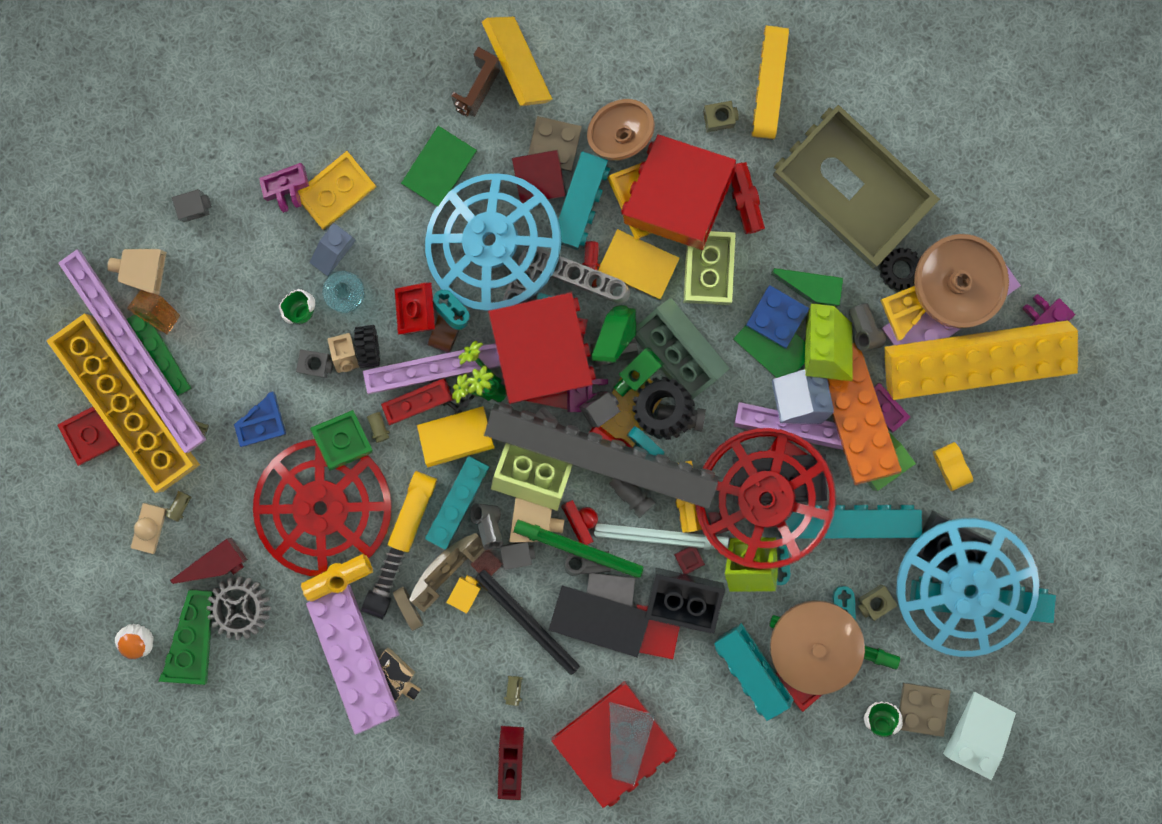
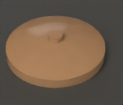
[914,234,1009,328]
[770,600,865,695]

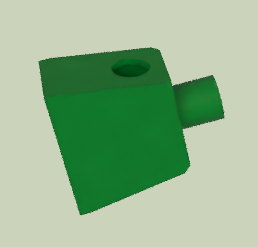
[614,347,664,397]

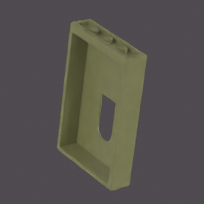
[772,105,940,269]

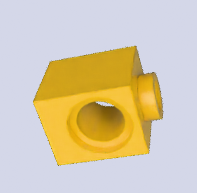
[446,575,481,614]

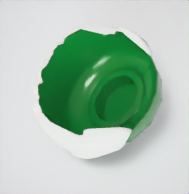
[279,289,316,325]
[864,701,903,737]

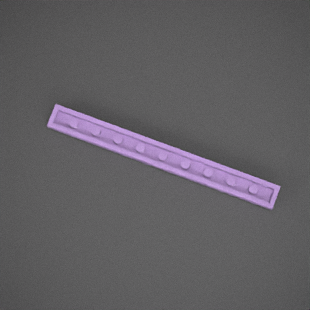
[58,250,206,453]

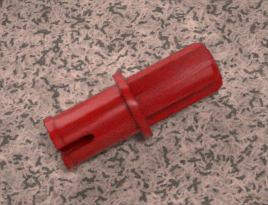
[582,241,600,288]

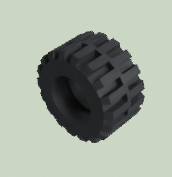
[632,377,696,440]

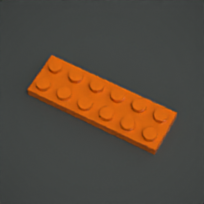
[827,343,902,485]

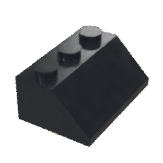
[917,510,993,573]
[645,568,725,634]

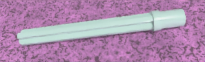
[594,523,729,550]

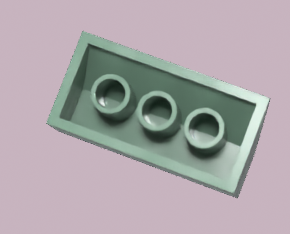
[635,298,730,400]

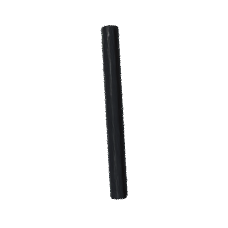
[475,570,580,675]

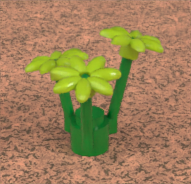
[452,341,507,403]

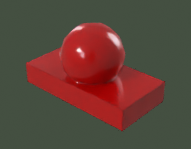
[561,500,598,545]

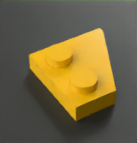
[880,286,926,341]

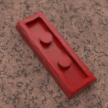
[381,378,453,425]

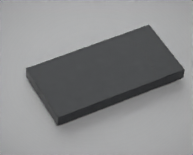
[732,454,827,503]
[548,585,649,658]

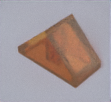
[127,290,180,334]

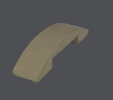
[409,533,485,613]

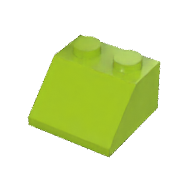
[725,537,778,592]

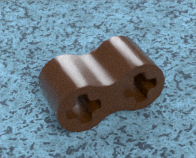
[428,312,463,353]

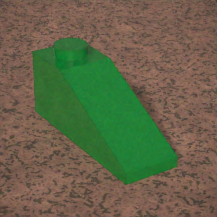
[771,268,843,307]
[592,305,637,362]

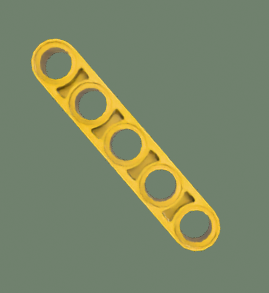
[751,25,789,139]

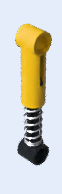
[361,471,438,620]

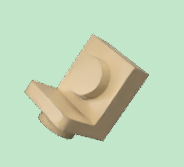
[327,333,359,373]

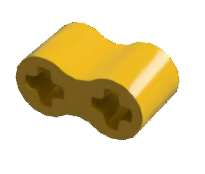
[933,442,973,491]

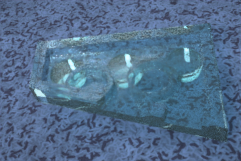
[609,702,655,785]

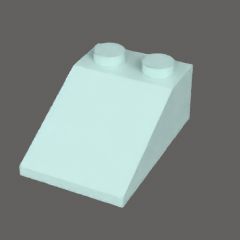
[943,692,1016,780]

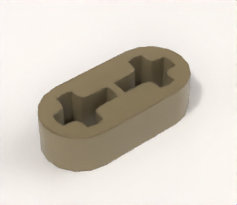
[393,586,424,631]

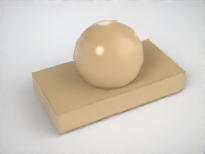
[131,503,167,554]

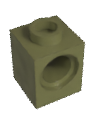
[703,101,739,132]
[858,584,898,621]

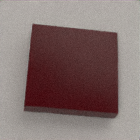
[512,150,566,203]

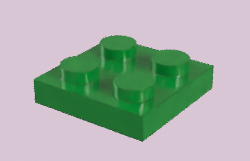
[310,410,372,471]

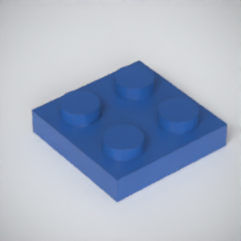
[745,285,809,349]

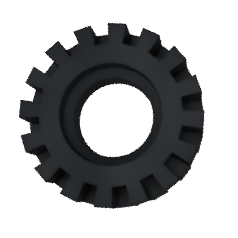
[879,247,921,291]
[354,325,380,368]

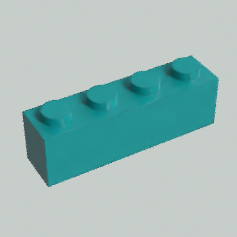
[558,151,611,250]
[425,456,491,550]
[714,623,794,721]

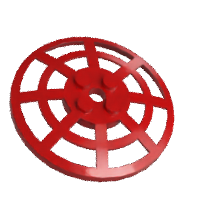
[695,428,836,569]
[253,439,392,577]

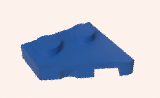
[234,391,286,447]

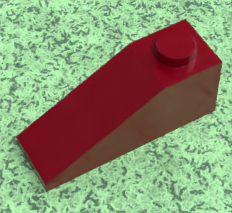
[170,537,248,584]
[497,726,524,800]

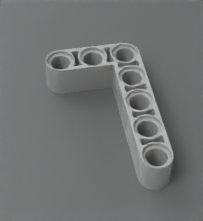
[503,247,630,304]

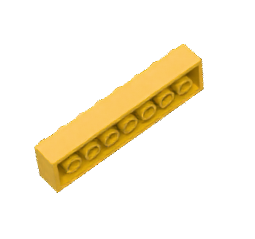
[46,313,200,493]
[884,320,1078,400]

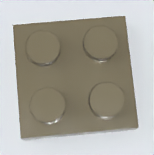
[528,116,582,172]
[899,682,951,737]

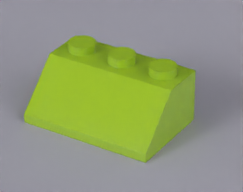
[805,303,853,381]

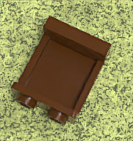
[451,47,501,117]

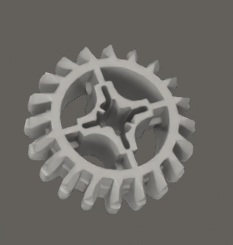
[206,576,271,640]

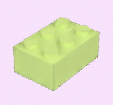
[683,231,736,305]
[491,443,573,511]

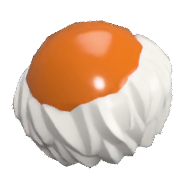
[115,623,153,659]

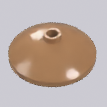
[587,99,655,160]

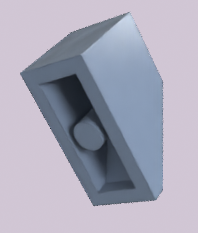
[310,223,356,276]

